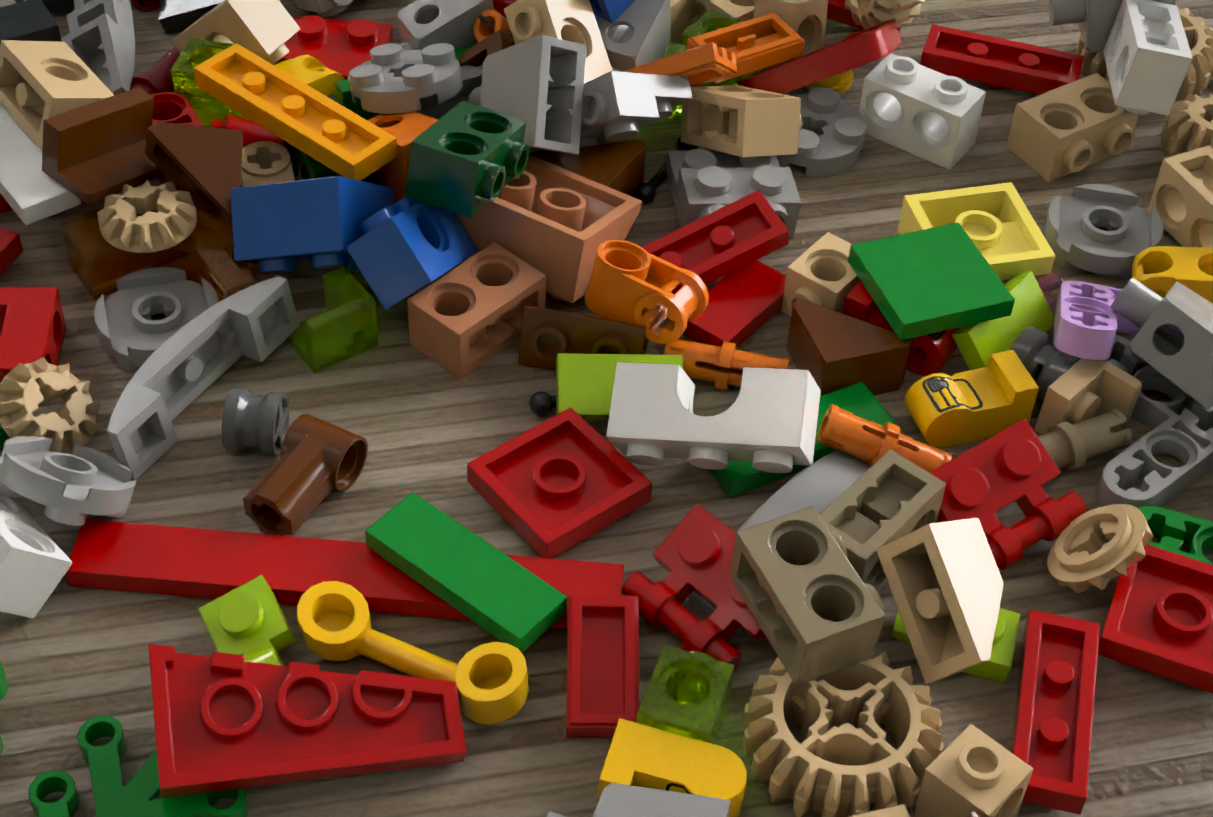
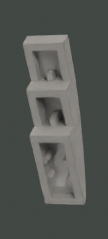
[61,0,135,95]

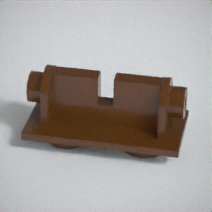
[518,305,649,371]

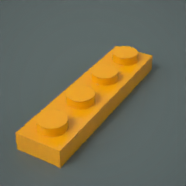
[193,43,398,181]

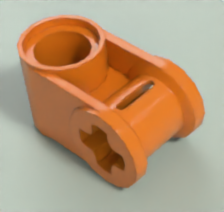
[585,240,709,344]

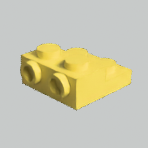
[898,182,1055,280]

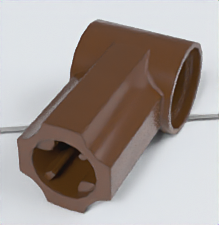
[243,414,368,536]

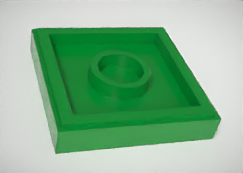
[848,222,1015,341]

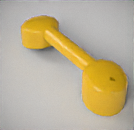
[297,581,529,724]

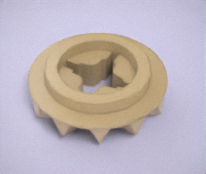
[97,180,197,253]
[0,357,101,454]
[1047,504,1153,594]

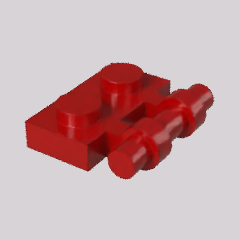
[929,418,1086,570]
[622,503,766,676]

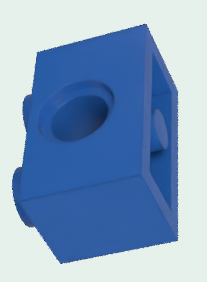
[346,197,479,310]

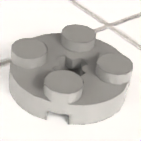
[348,43,463,114]
[776,87,867,177]
[1044,184,1163,280]
[94,267,219,373]
[0,436,136,526]

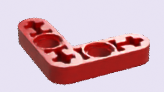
[736,21,902,94]

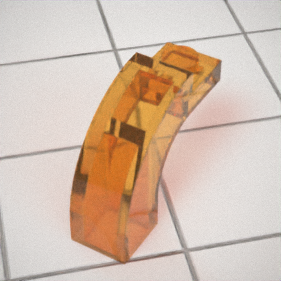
[61,208,256,302]

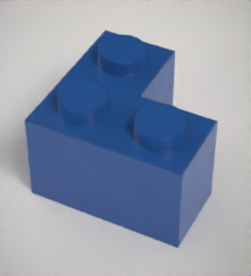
[230,176,395,274]

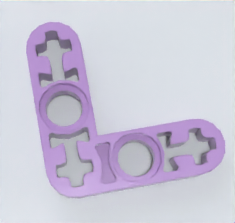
[1054,281,1183,360]

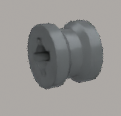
[222,388,289,457]

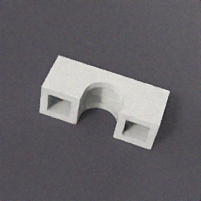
[606,362,821,473]

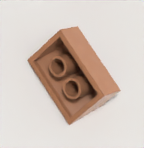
[455,155,642,303]

